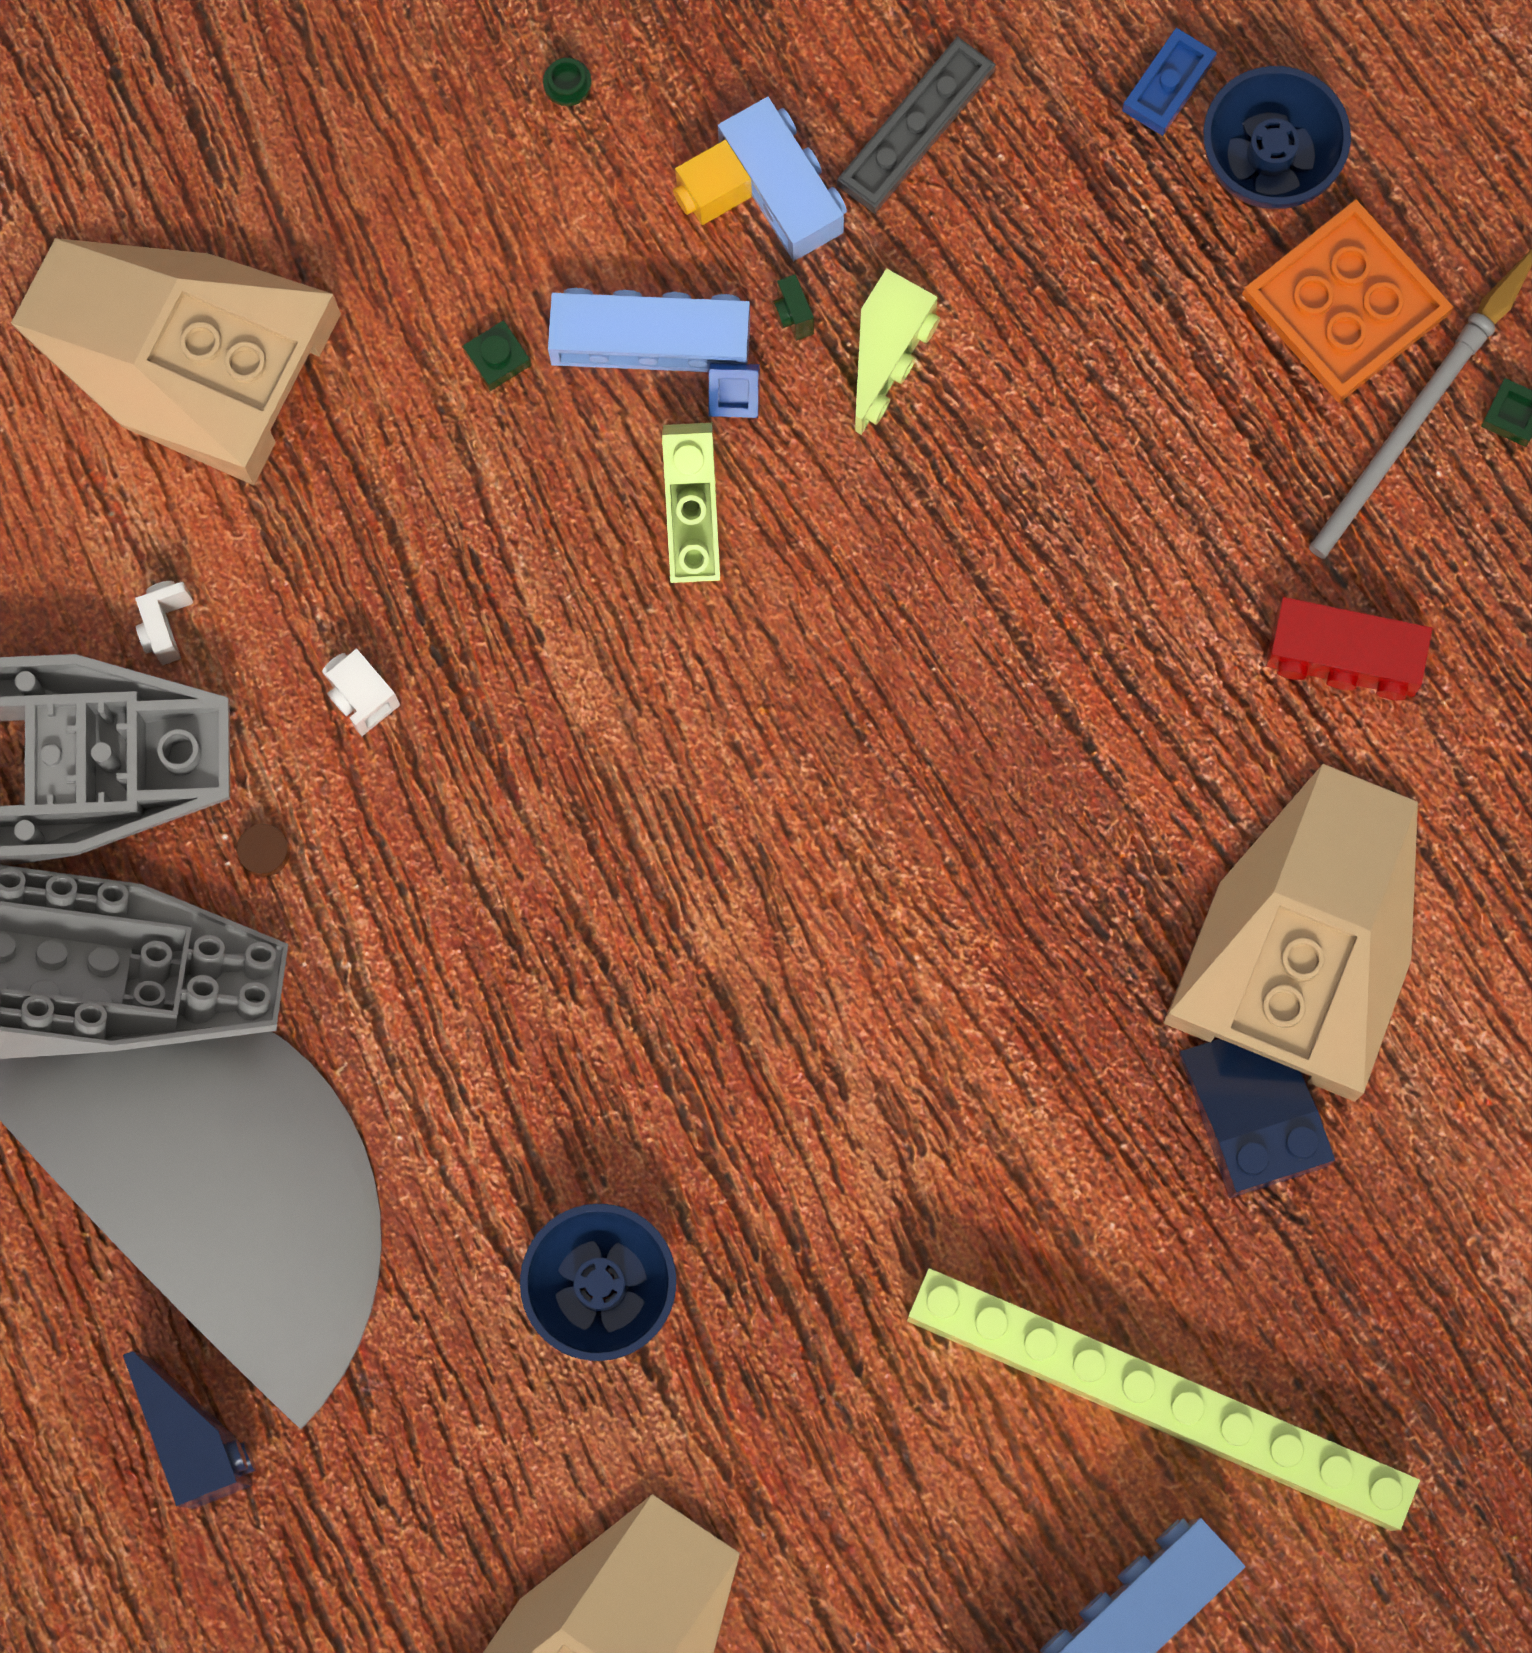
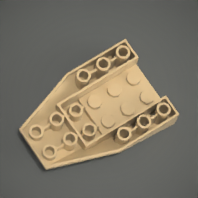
[11,238,341,485]
[1163,764,1418,1102]
[483,1494,740,1653]

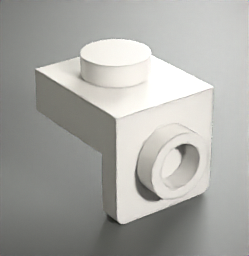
[135,581,193,665]

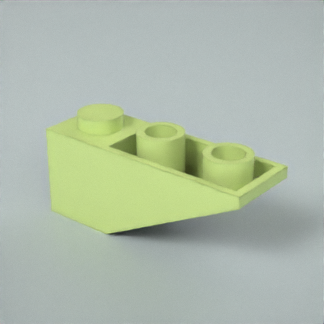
[855,268,940,435]
[662,422,720,583]

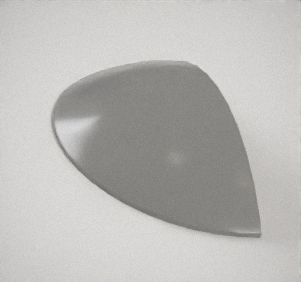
[0,1031,382,1429]

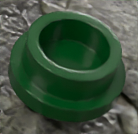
[543,58,592,106]

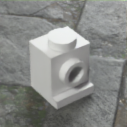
[322,648,400,737]

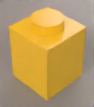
[673,139,752,226]

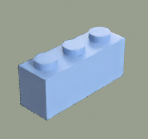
[718,97,847,262]

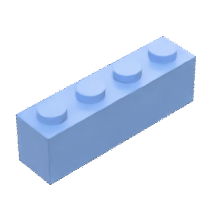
[548,288,750,372]

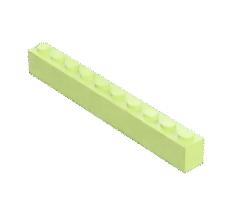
[907,1268,1420,1531]

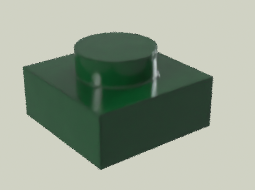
[772,274,814,341]
[462,320,532,391]
[1481,378,1532,447]

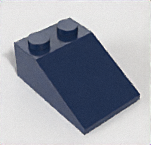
[1179,1039,1335,1199]
[123,1351,256,1509]

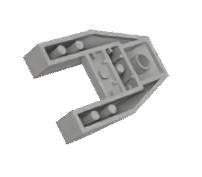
[0,654,231,866]

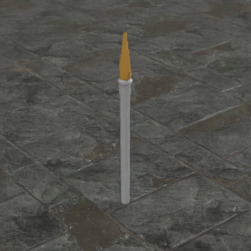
[1309,249,1532,559]

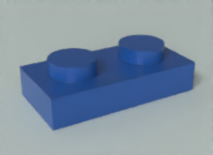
[1122,27,1217,136]

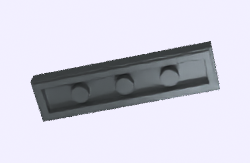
[837,36,996,214]

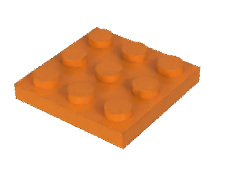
[1242,199,1454,403]

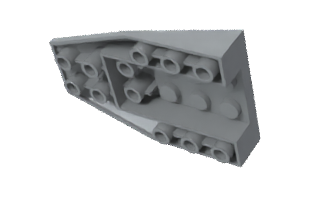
[0,865,288,1059]

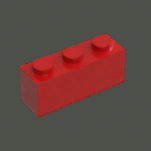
[1266,597,1433,701]

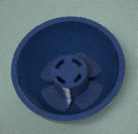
[1203,66,1351,209]
[520,1204,676,1361]

